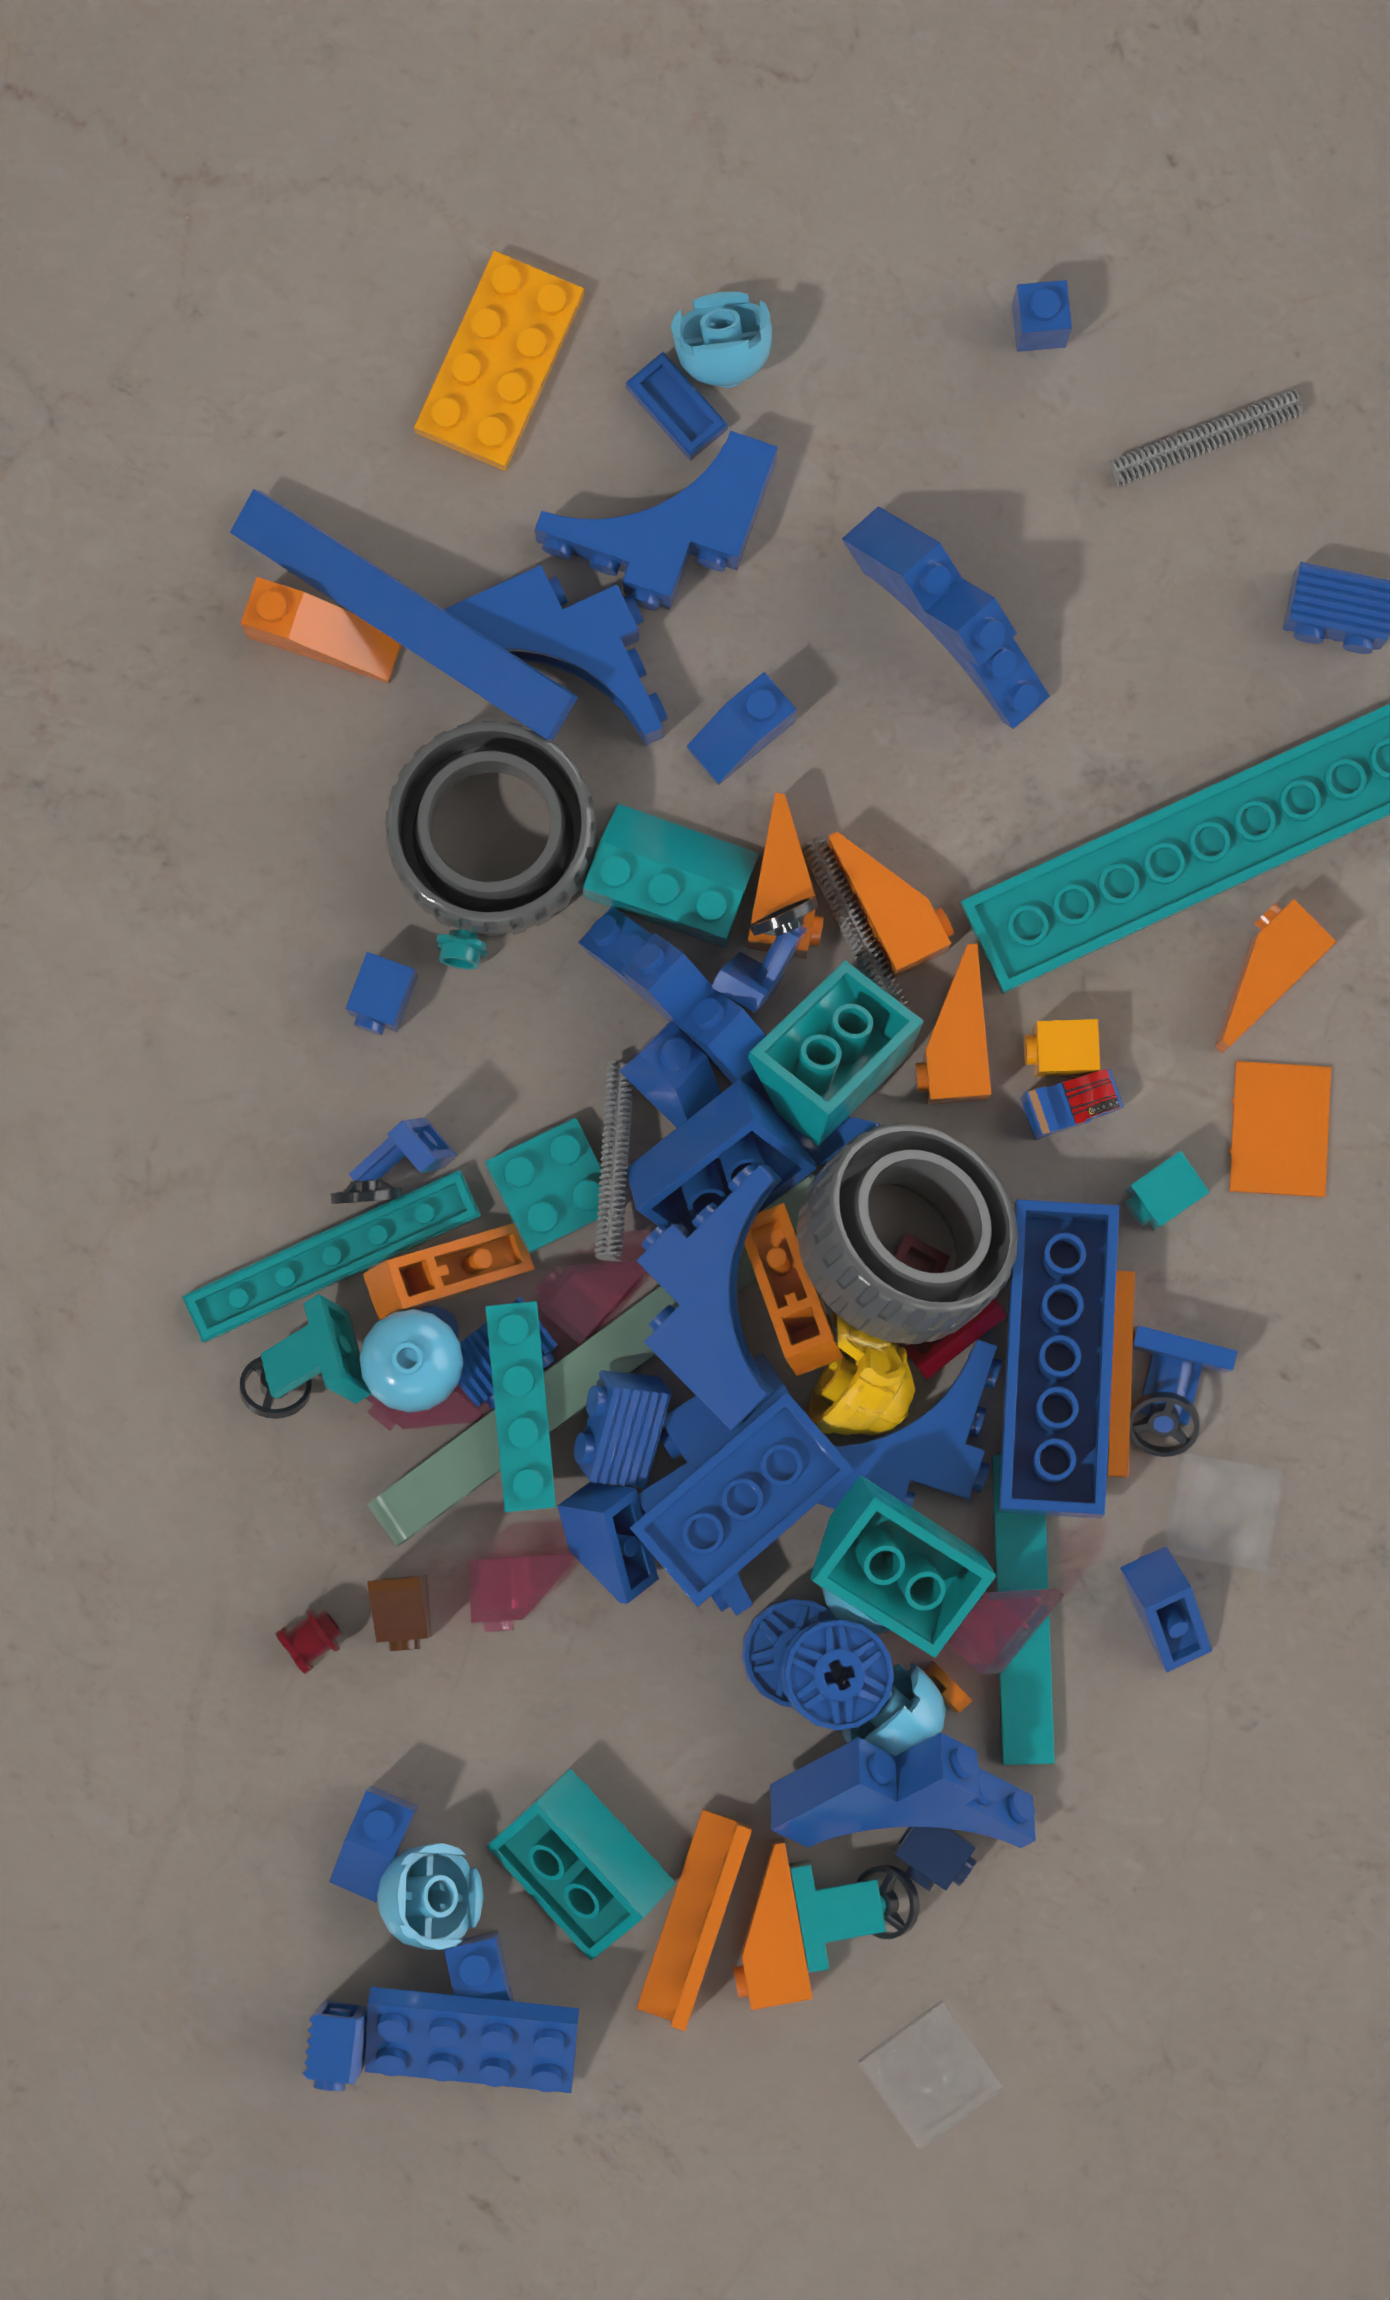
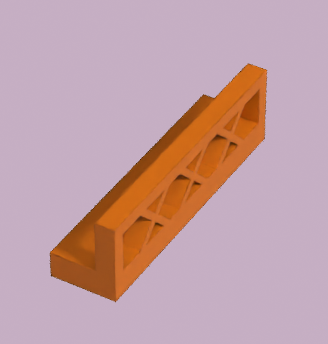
[1107,1271,1135,1478]
[636,1808,752,2031]

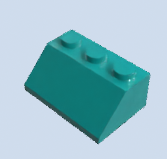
[583,804,760,948]
[748,960,924,1146]
[811,1475,997,1658]
[486,1768,676,1961]

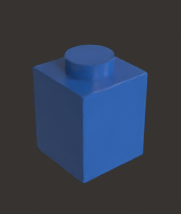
[1012,280,1072,352]
[345,952,418,1035]

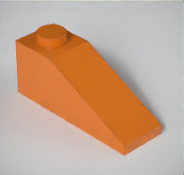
[240,576,402,683]
[747,792,824,959]
[827,831,954,978]
[1215,899,1337,1053]
[915,944,991,1105]
[744,1203,844,1376]
[363,1223,535,1320]
[733,1838,813,2010]

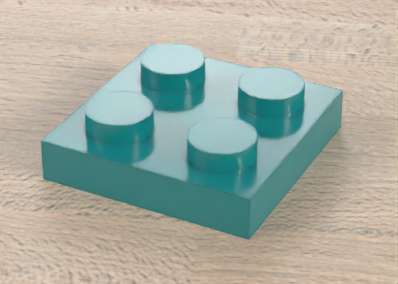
[484,1118,602,1254]

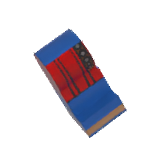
[1020,1069,1124,1140]

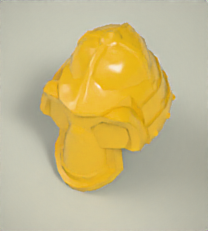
[806,1310,916,1436]

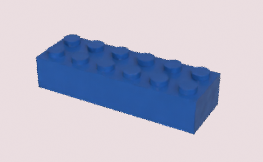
[998,1199,1119,1519]

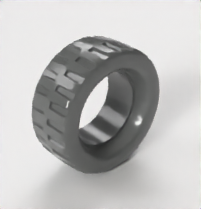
[385,721,597,937]
[797,1123,1018,1344]

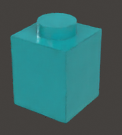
[1125,1151,1210,1231]

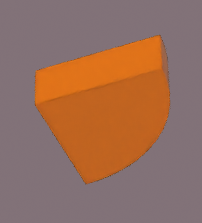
[923,1661,973,1713]

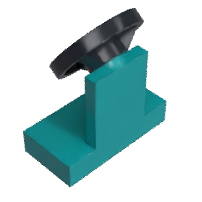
[240,1294,372,1419]
[789,1860,920,1973]

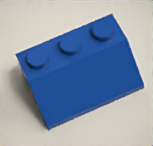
[625,1079,817,1233]

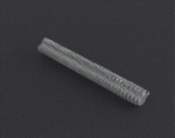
[1111,389,1303,487]
[801,834,914,1013]
[594,1060,634,1263]

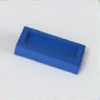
[626,351,728,461]

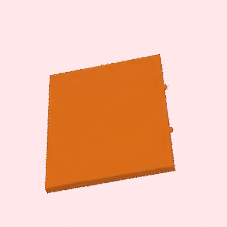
[1229,1061,1331,1197]

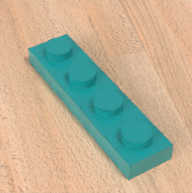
[485,1301,556,1512]

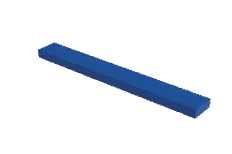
[230,489,578,741]

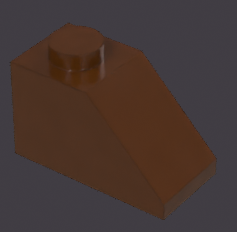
[367,1575,432,1651]

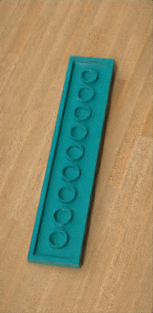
[959,704,1390,995]

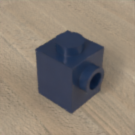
[892,1827,976,1891]

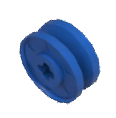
[741,1599,849,1707]
[780,1618,894,1730]

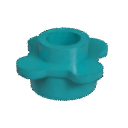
[436,929,487,970]

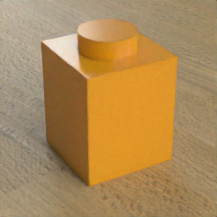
[1024,1019,1100,1078]

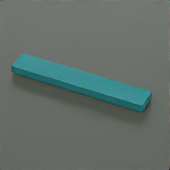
[182,1170,482,1343]
[991,1455,1055,1765]

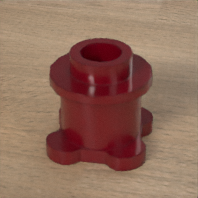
[275,1608,342,1674]

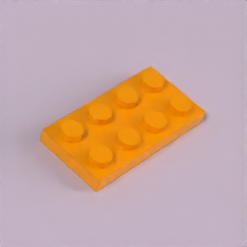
[414,251,585,472]

